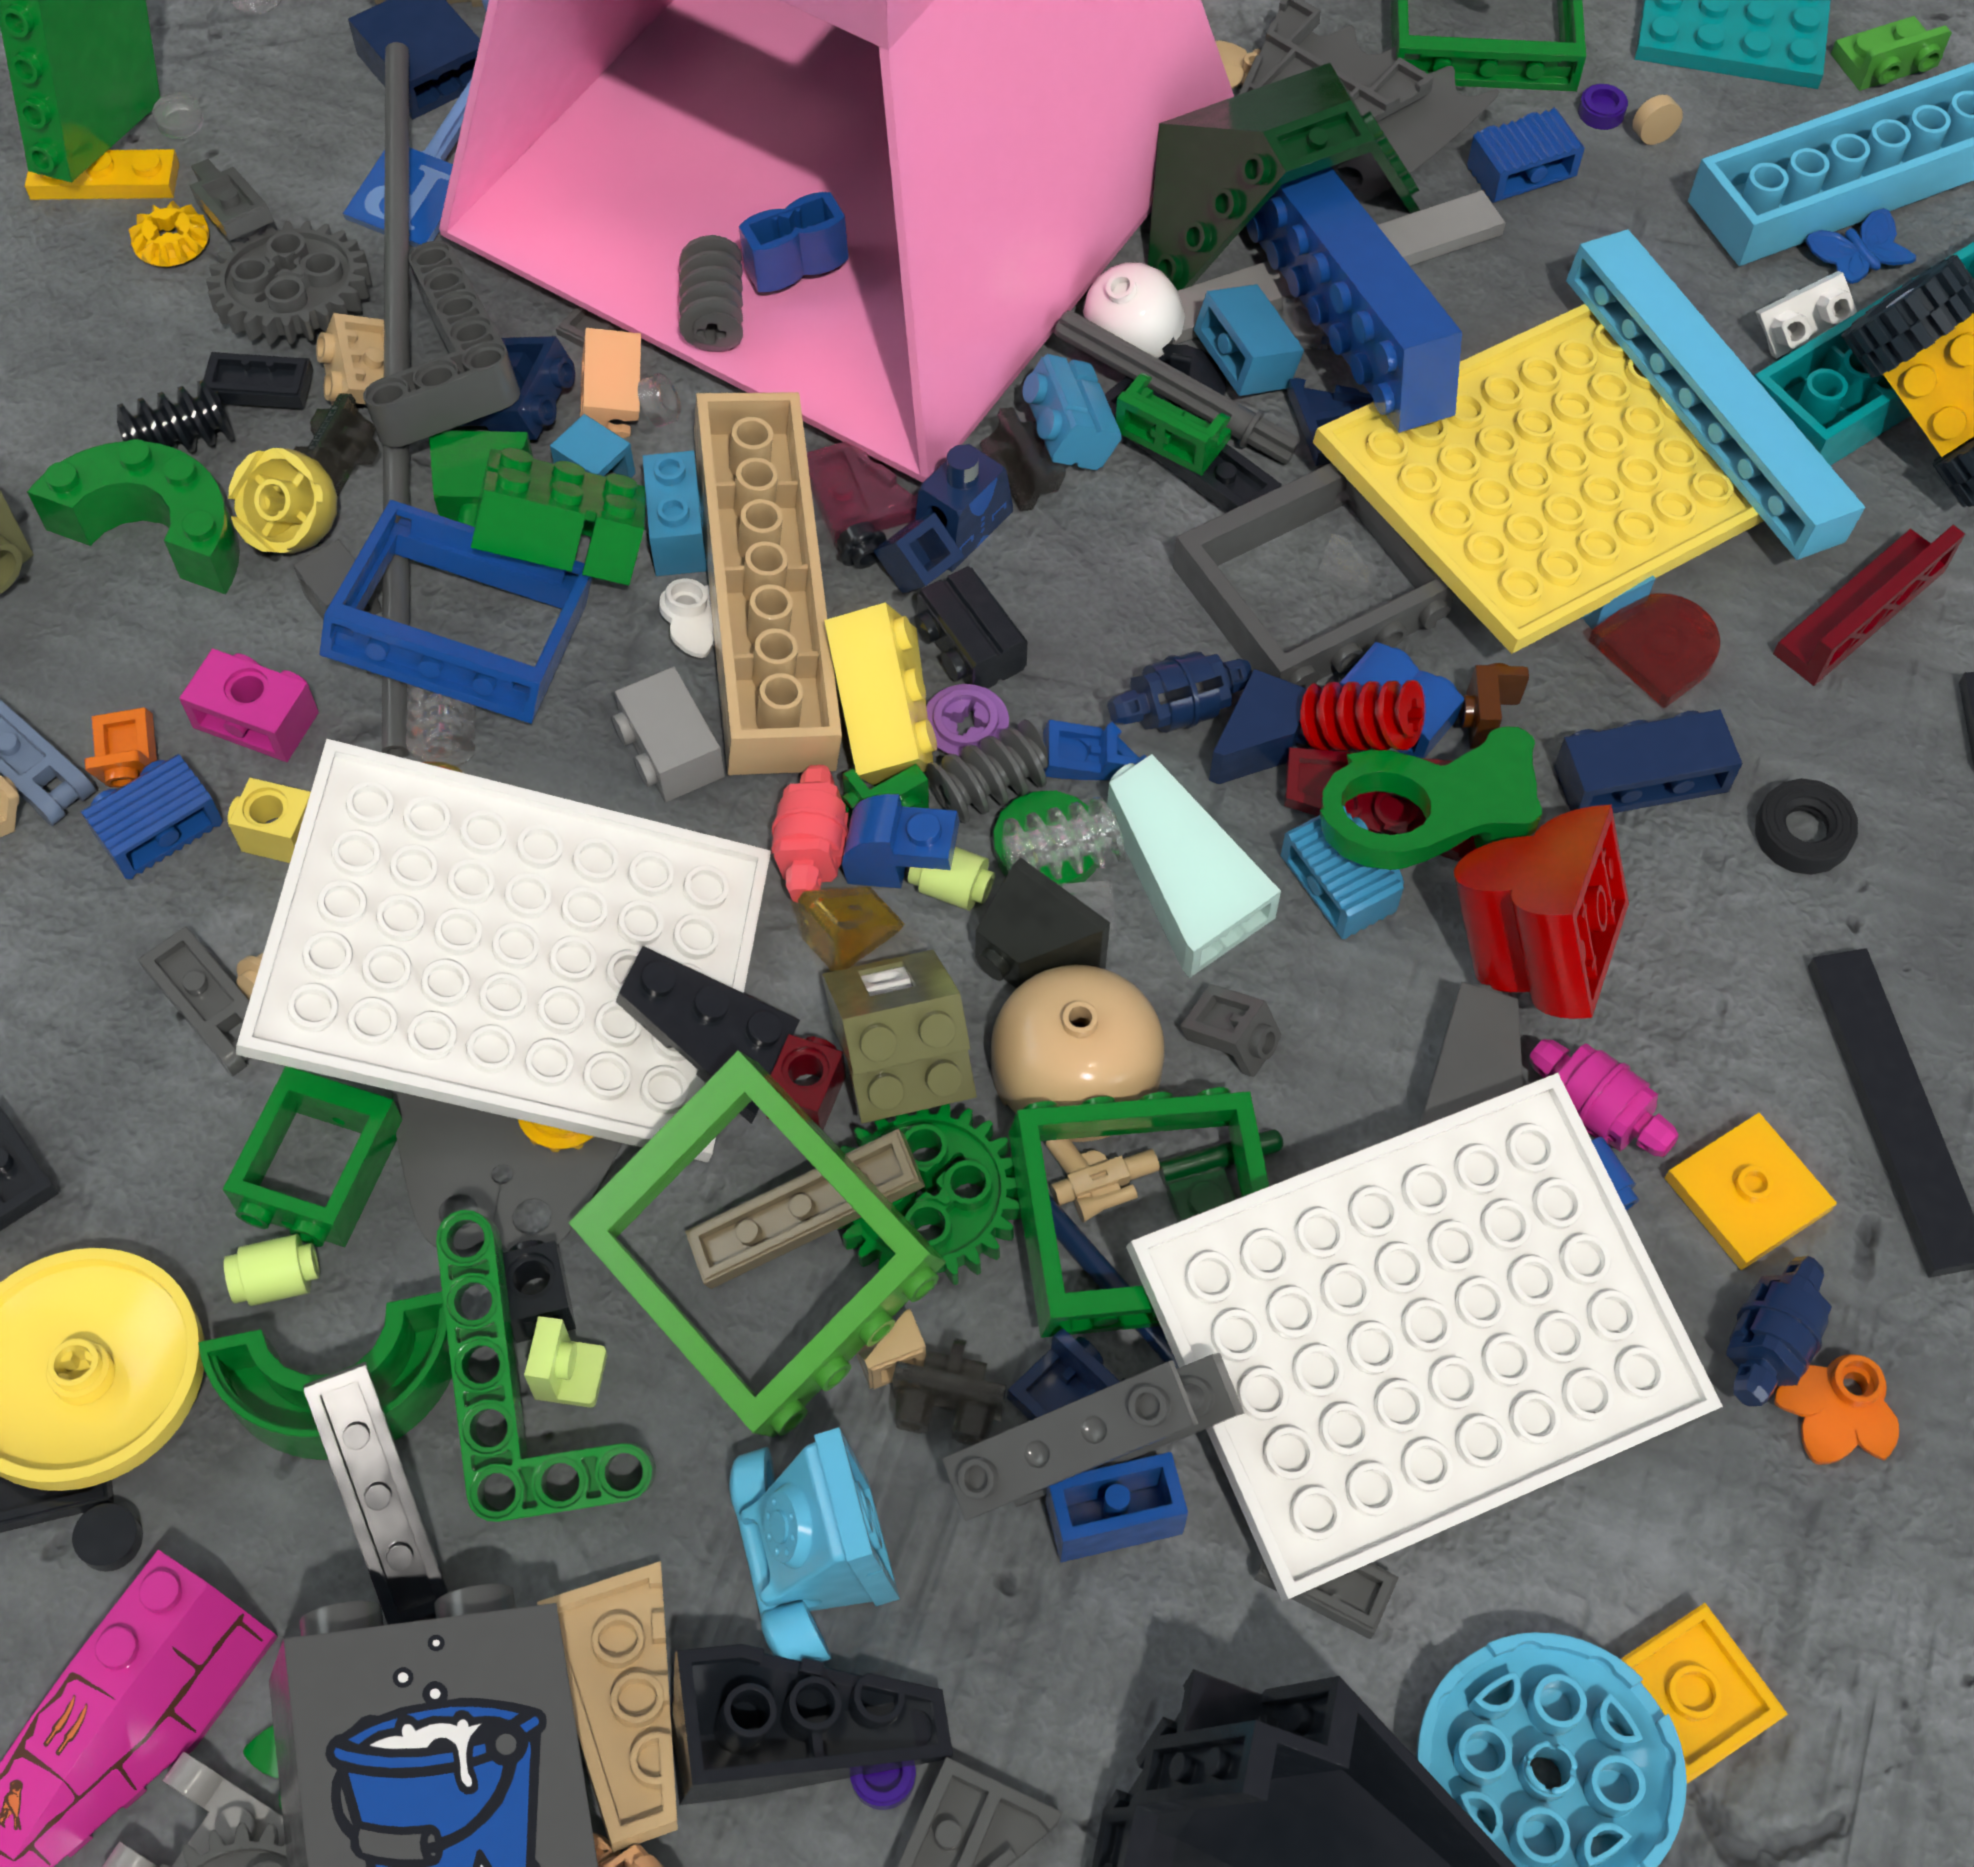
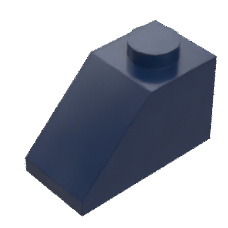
[1209,669,1308,784]

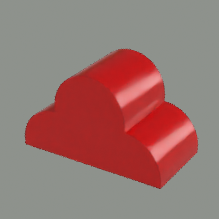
[1454,804,1629,1019]

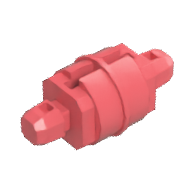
[771,765,849,903]

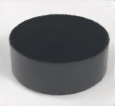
[72,1503,143,1572]

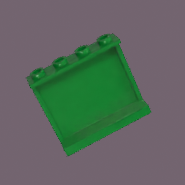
[0,0,161,183]

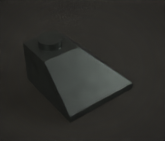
[975,857,1110,989]

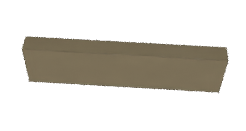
[685,1129,925,1289]

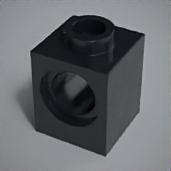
[503,1240,576,1343]

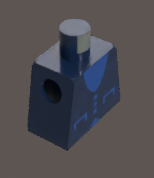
[915,444,1013,572]

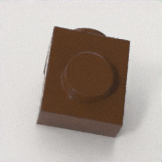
[1459,663,1529,749]

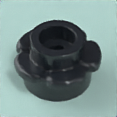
[837,521,887,569]

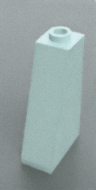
[1107,754,1281,978]

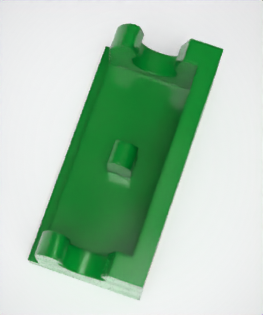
[1116,373,1232,476]

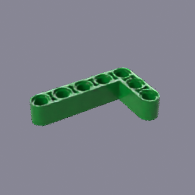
[436,1210,656,1522]

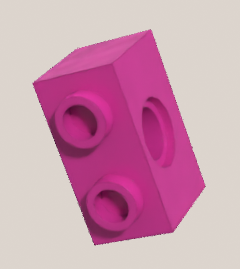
[179,648,319,762]

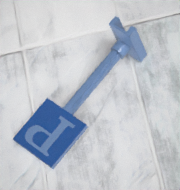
[343,0,489,247]

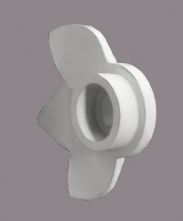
[659,578,715,658]

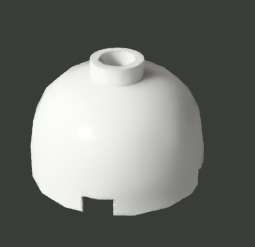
[1083,263,1185,359]

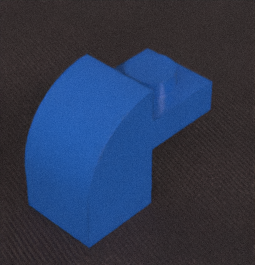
[842,794,960,889]

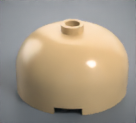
[991,965,1164,1142]

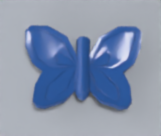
[1805,208,1916,284]

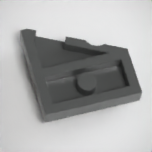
[897,1757,1063,1867]

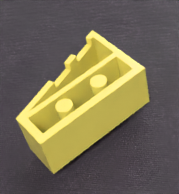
[824,602,937,786]

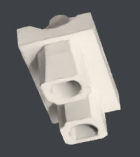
[1755,271,1857,359]

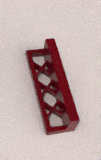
[1773,525,1965,686]

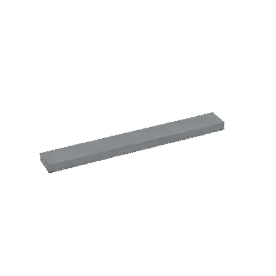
[1169,190,1506,344]

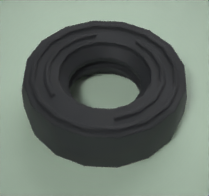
[1755,778,1858,875]

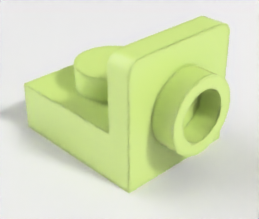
[524,1316,607,1408]

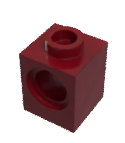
[766,1034,846,1130]

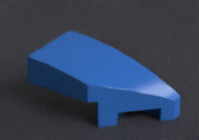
[1043,720,1147,781]

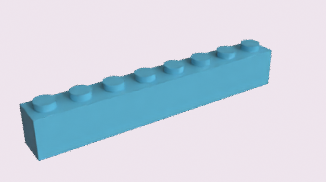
[1566,229,1865,560]

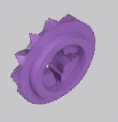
[926,684,1009,757]

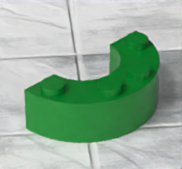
[27,439,240,595]
[198,1291,452,1460]

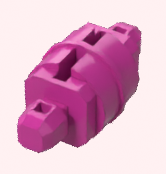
[1529,1039,1679,1157]

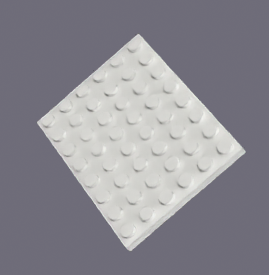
[236,739,771,1162]
[1126,1073,1723,1602]

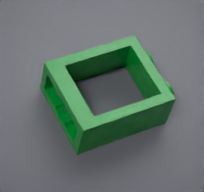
[223,1066,403,1248]

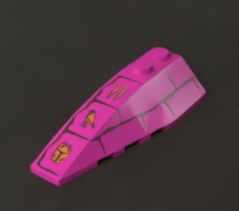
[0,1549,278,1867]

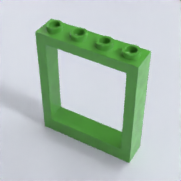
[569,1050,946,1438]

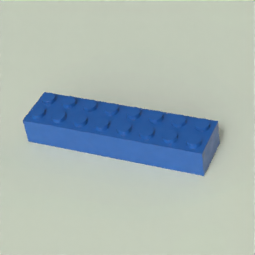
[1246,167,1462,433]

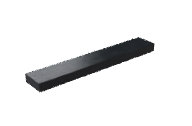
[1808,948,1974,1278]

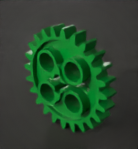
[838,1104,1021,1289]

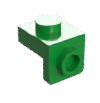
[841,764,929,820]

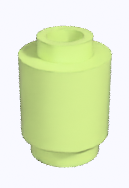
[908,846,995,911]
[224,1234,320,1306]

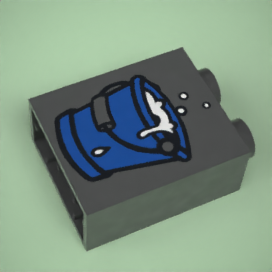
[269,1584,598,1867]

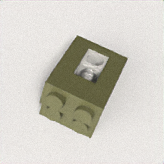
[822,949,977,1124]

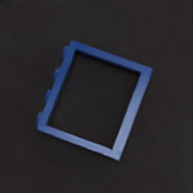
[319,499,592,724]

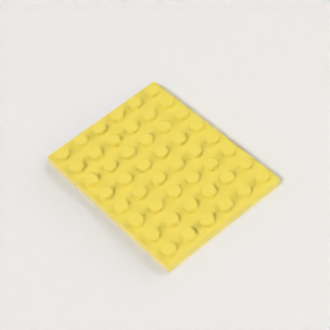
[1313,304,1764,654]

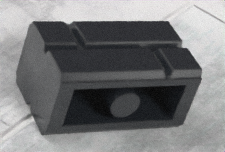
[914,566,1028,689]

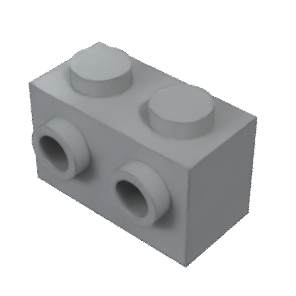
[612,667,725,803]

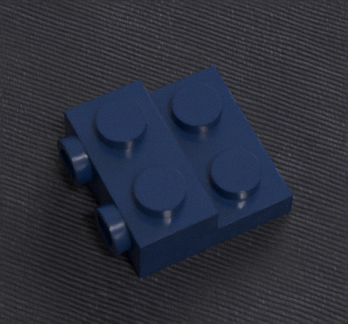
[460,336,576,440]

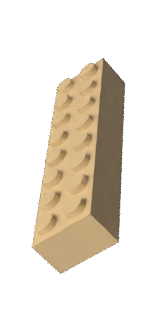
[694,392,842,775]

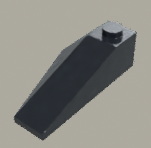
[672,1644,953,1805]

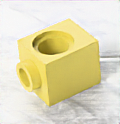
[228,777,311,863]

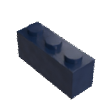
[1554,709,1743,813]

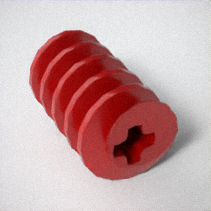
[1300,680,1426,751]

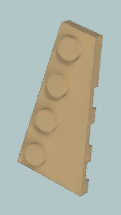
[537,1561,678,1853]

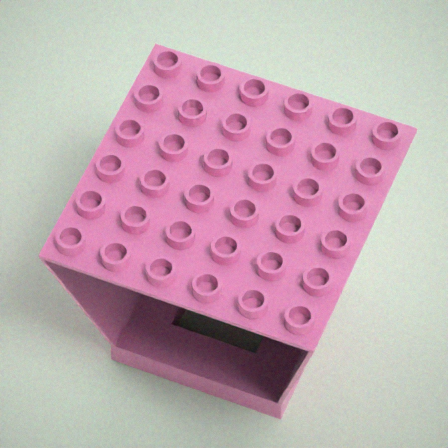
[439,0,1234,483]

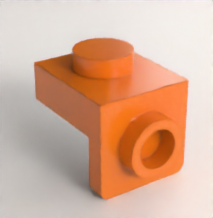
[84,707,157,788]

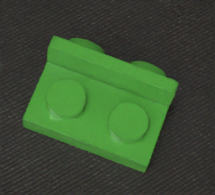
[1831,16,1952,91]

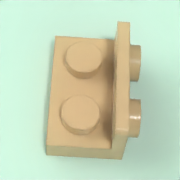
[316,313,384,421]

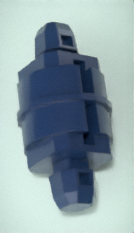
[1107,651,1253,733]
[1726,1256,1832,1407]

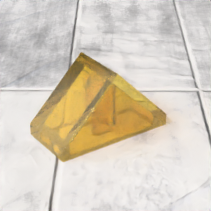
[798,887,904,972]

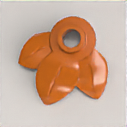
[1774,1354,1899,1465]

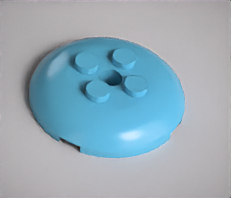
[1416,1632,1687,1867]

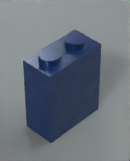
[348,0,480,120]

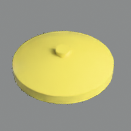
[0,1248,204,1491]

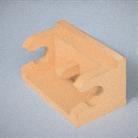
[580,328,641,438]

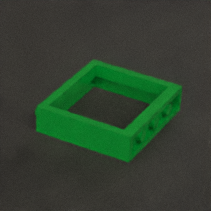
[1391,0,1586,92]
[1008,1087,1269,1338]

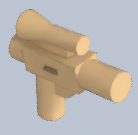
[1046,1139,1160,1223]

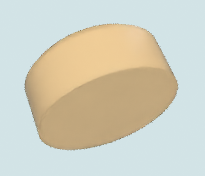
[1633,95,1683,145]

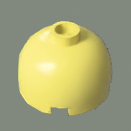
[228,448,338,553]

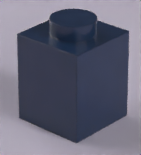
[873,513,964,594]

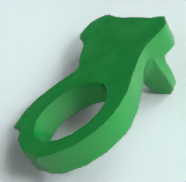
[1320,726,1542,870]

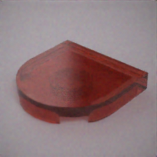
[1589,593,1720,708]

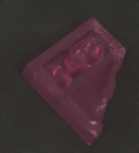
[807,441,918,544]

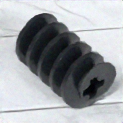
[117,380,234,452]

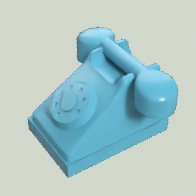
[729,1427,900,1662]

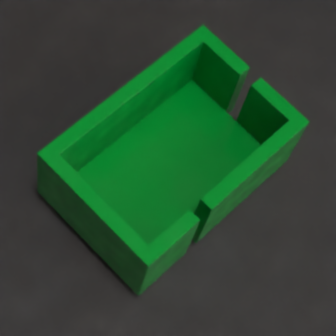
[471,448,645,586]

